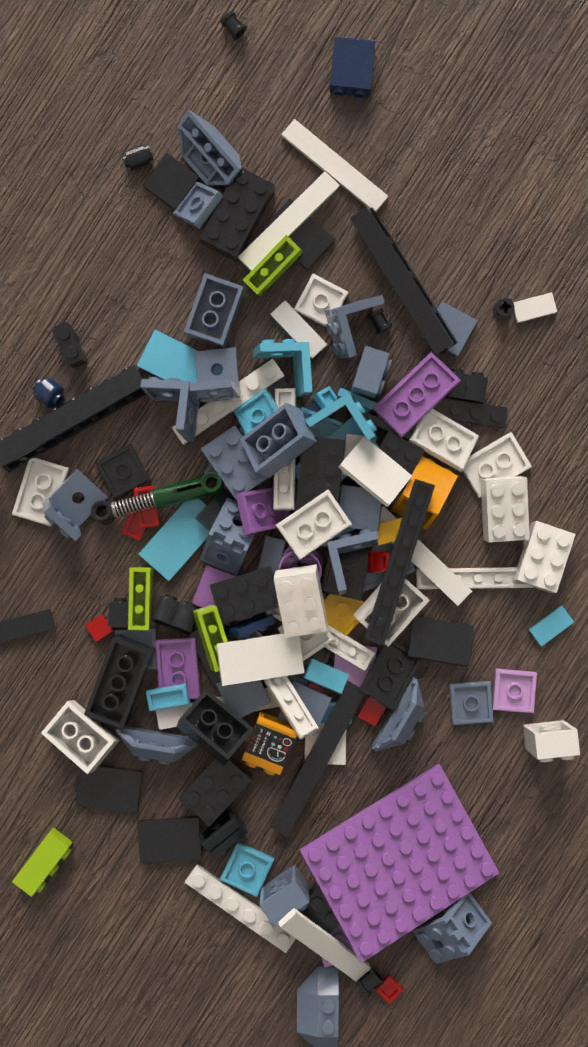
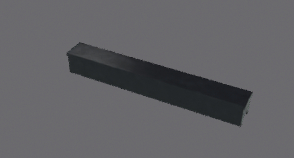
[350,206,458,356]

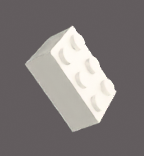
[481,476,530,542]
[513,521,575,593]
[274,564,328,638]
[353,579,429,647]
[41,700,120,774]
[523,720,580,762]

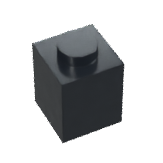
[108,598,129,627]

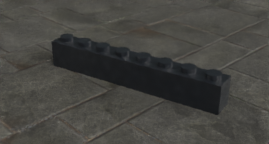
[0,365,146,472]

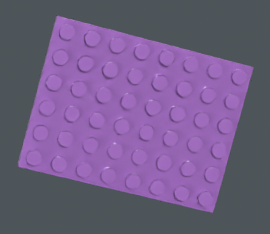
[299,764,499,963]

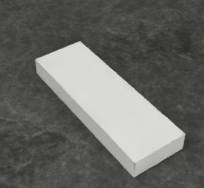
[270,301,327,359]

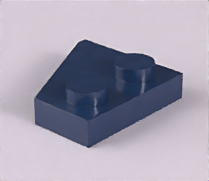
[223,614,275,640]

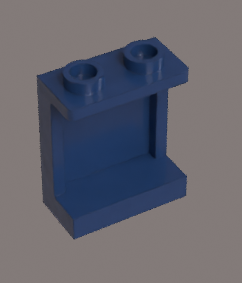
[329,36,376,98]

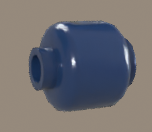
[33,378,64,408]

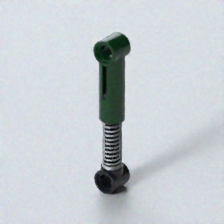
[91,472,224,525]

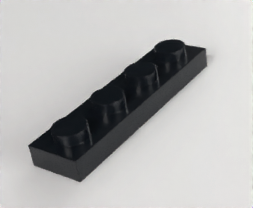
[433,398,508,428]

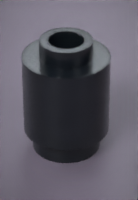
[122,144,154,171]

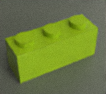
[243,235,303,296]
[128,567,153,630]
[192,605,228,672]
[12,827,72,897]

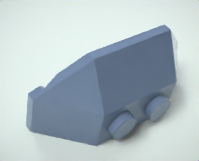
[177,110,242,186]
[371,676,425,751]
[116,726,198,765]
[297,966,339,1047]

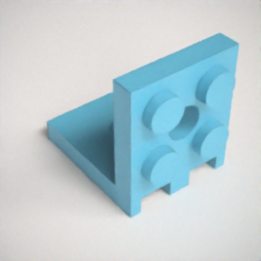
[252,339,312,398]
[305,393,377,440]

